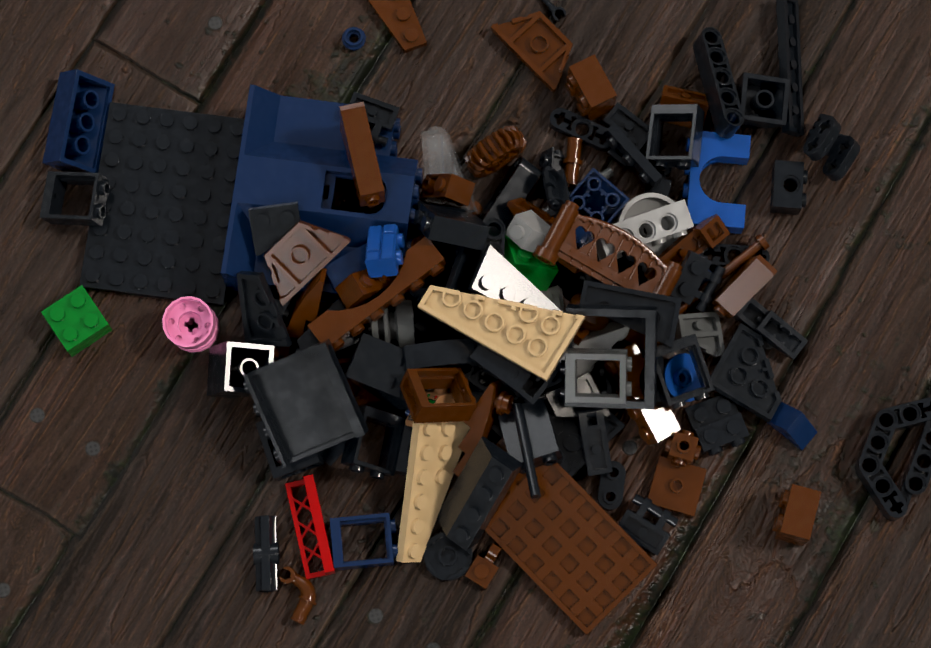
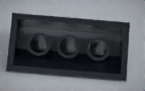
[437,436,524,551]

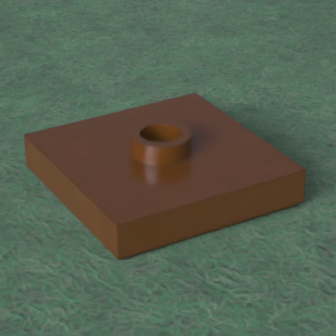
[648,456,707,518]

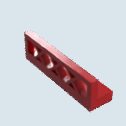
[285,474,336,580]

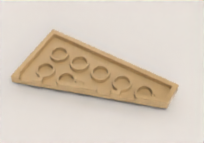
[418,285,585,382]
[396,421,471,563]

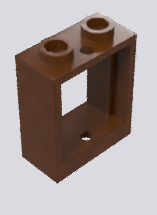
[400,367,476,423]

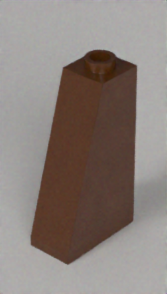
[339,101,385,207]

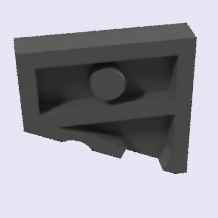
[676,312,725,359]

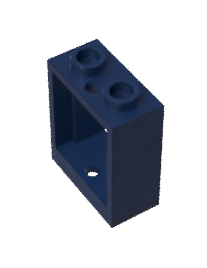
[330,513,398,571]

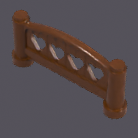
[533,200,683,296]

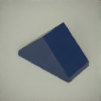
[767,402,817,451]

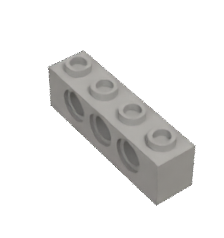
[590,199,694,260]

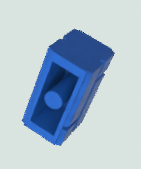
[365,224,405,278]

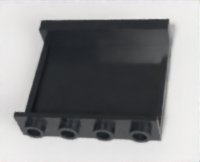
[243,339,369,468]

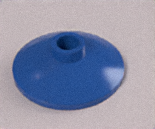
[663,353,701,402]

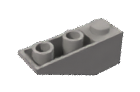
[559,321,630,378]

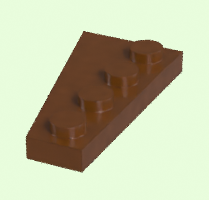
[367,0,427,53]

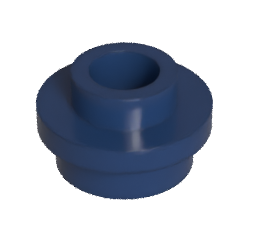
[342,27,366,51]

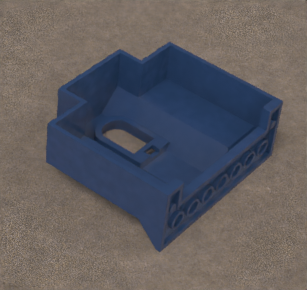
[221,84,423,307]

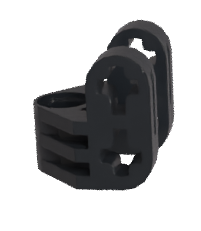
[803,114,860,181]

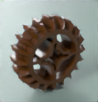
[464,125,527,178]

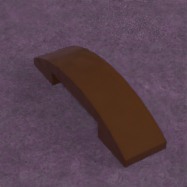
[644,214,730,281]

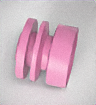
[162,296,220,353]

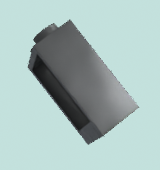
[565,348,632,404]

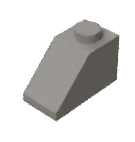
[505,210,551,253]

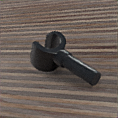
[542,0,566,23]

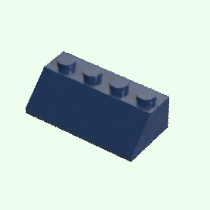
[42,69,115,173]

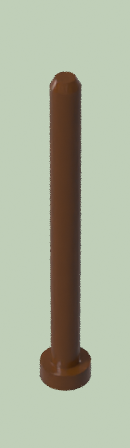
[679,234,770,314]

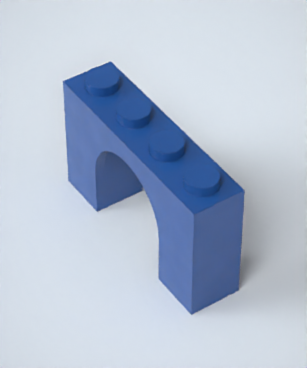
[682,131,751,234]

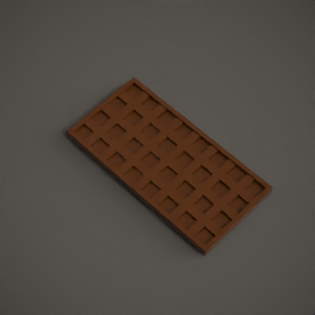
[448,437,658,635]

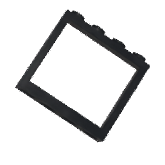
[560,304,658,409]

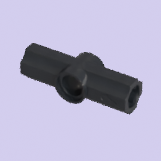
[253,515,280,592]

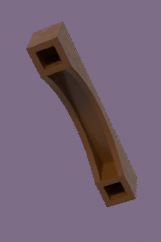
[307,237,446,351]

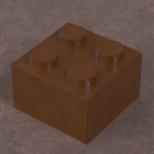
[565,54,617,121]
[772,484,821,546]

